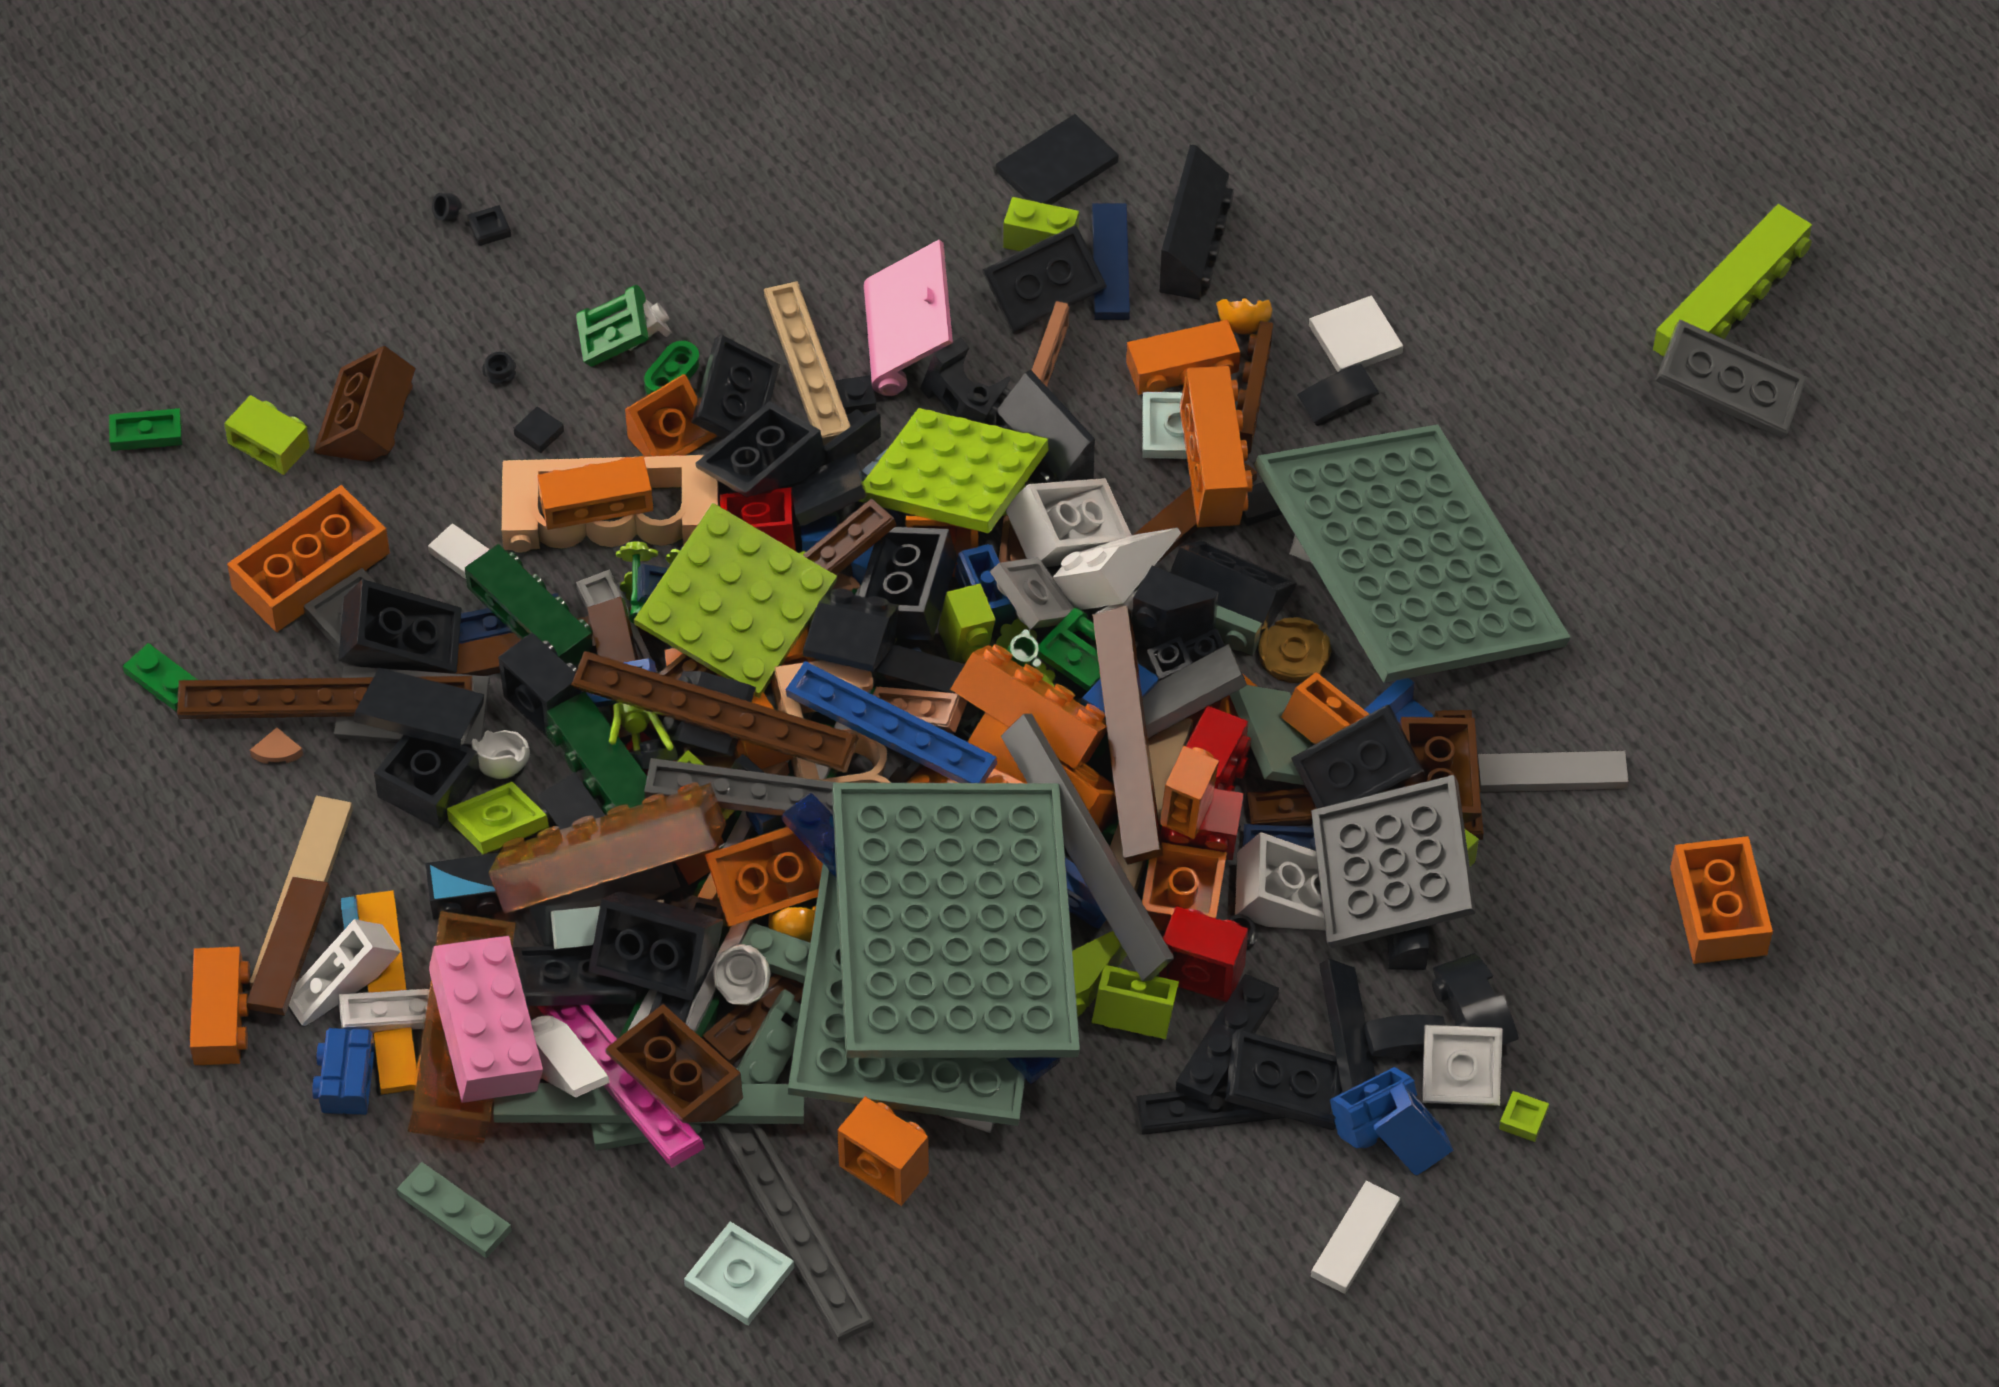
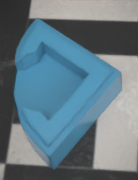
[341,897,359,930]

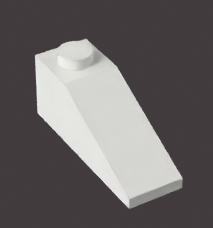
[289,919,401,1026]
[531,1016,610,1097]

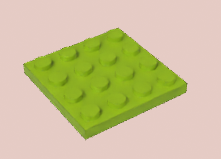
[859,408,1049,533]
[634,503,837,698]

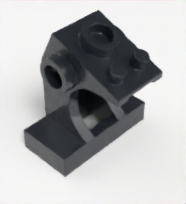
[920,337,1011,424]

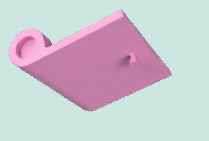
[864,240,953,396]

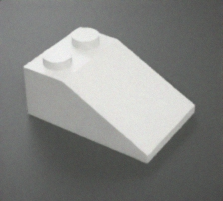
[1006,478,1131,567]
[1053,528,1181,610]
[1235,832,1326,930]

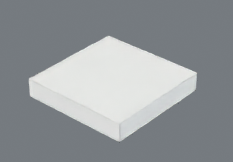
[1309,295,1403,372]
[1422,1025,1503,1106]

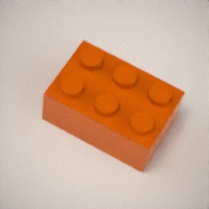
[1670,836,1773,964]

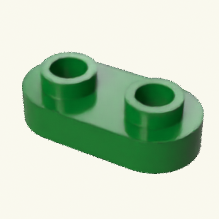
[644,341,700,395]

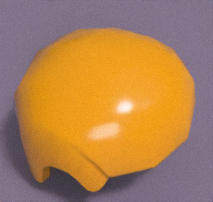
[1216,298,1273,335]
[768,906,816,943]

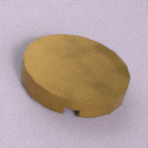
[1258,617,1331,683]

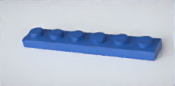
[785,661,997,783]

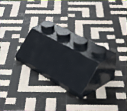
[1159,145,1234,300]
[510,835,681,946]

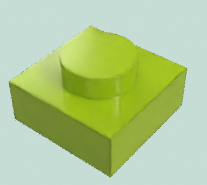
[1499,1091,1549,1142]

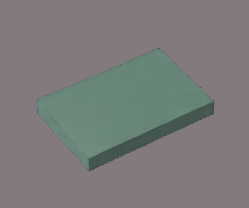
[1230,685,1312,785]

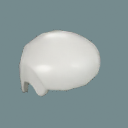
[471,730,530,779]
[713,944,771,1005]

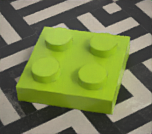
[447,782,549,854]

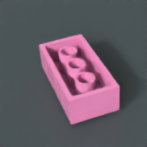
[429,936,543,1103]

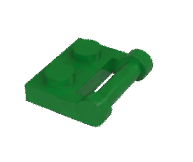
[576,285,649,367]
[1037,608,1101,691]

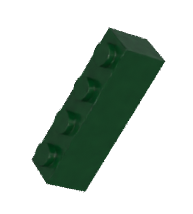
[464,544,593,666]
[545,691,663,836]

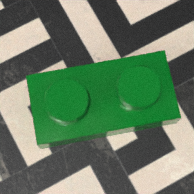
[109,408,183,451]
[123,643,198,712]

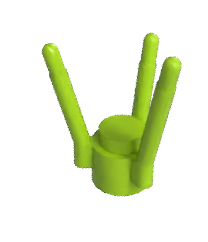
[609,702,674,771]

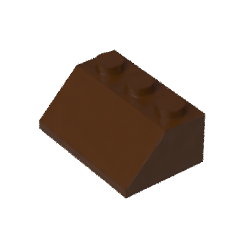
[314,346,416,462]
[1399,717,1481,824]
[605,1004,743,1123]

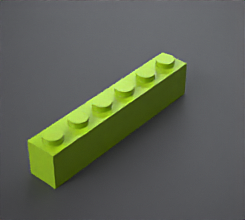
[1653,204,1812,356]

